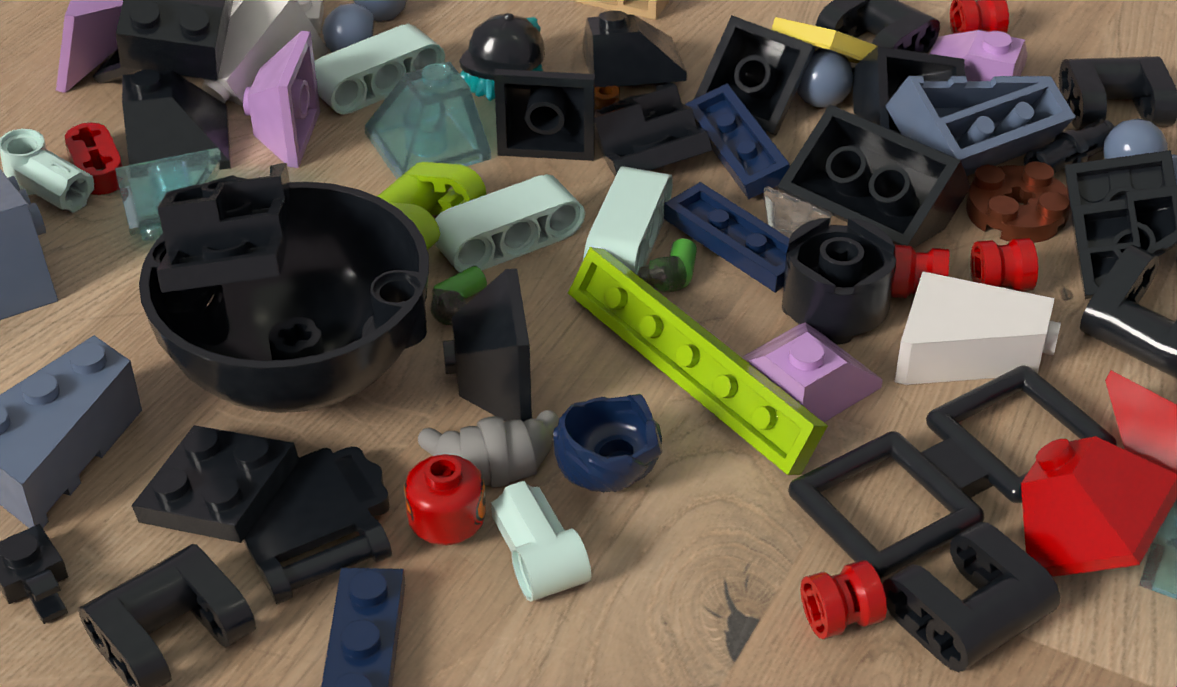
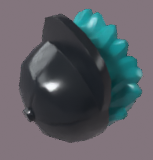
[458,13,545,101]

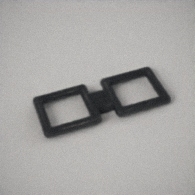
[788,365,1117,579]

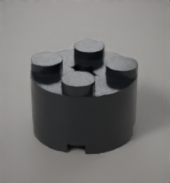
[782,218,896,345]

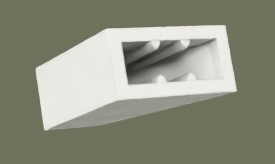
[202,0,328,106]
[895,271,1061,385]

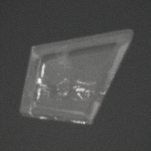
[763,187,832,238]

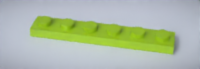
[568,247,828,475]

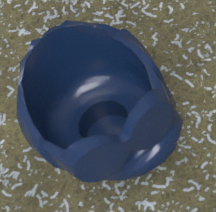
[553,394,663,493]

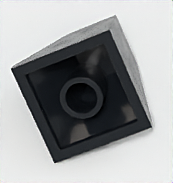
[583,10,687,87]
[694,15,816,136]
[852,46,965,134]
[494,69,595,161]
[122,70,231,179]
[443,268,532,422]

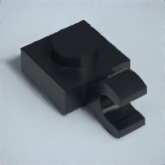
[0,524,68,624]

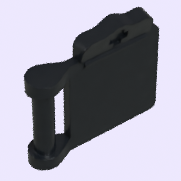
[243,447,392,605]

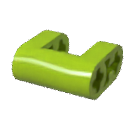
[377,162,487,250]

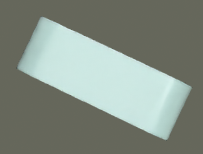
[314,24,445,114]
[583,166,673,277]
[435,174,585,273]

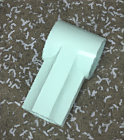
[0,129,94,213]
[491,481,591,602]

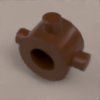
[595,86,621,110]

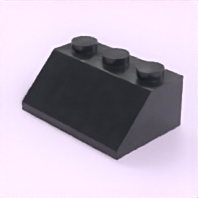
[777,104,971,248]

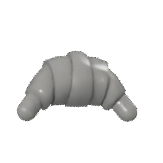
[418,410,559,488]

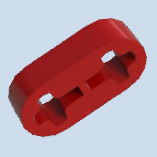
[64,122,125,195]

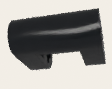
[815,0,940,53]
[1059,56,1177,129]
[1080,245,1177,379]
[882,522,1060,672]
[78,544,256,687]

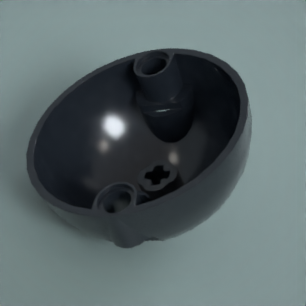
[139,182,429,413]

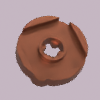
[966,162,1070,243]

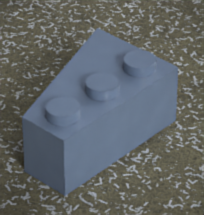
[885,76,1075,176]
[0,169,58,320]
[0,335,142,528]

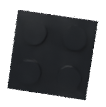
[132,425,300,543]

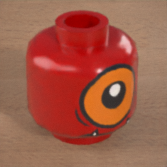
[404,454,486,546]

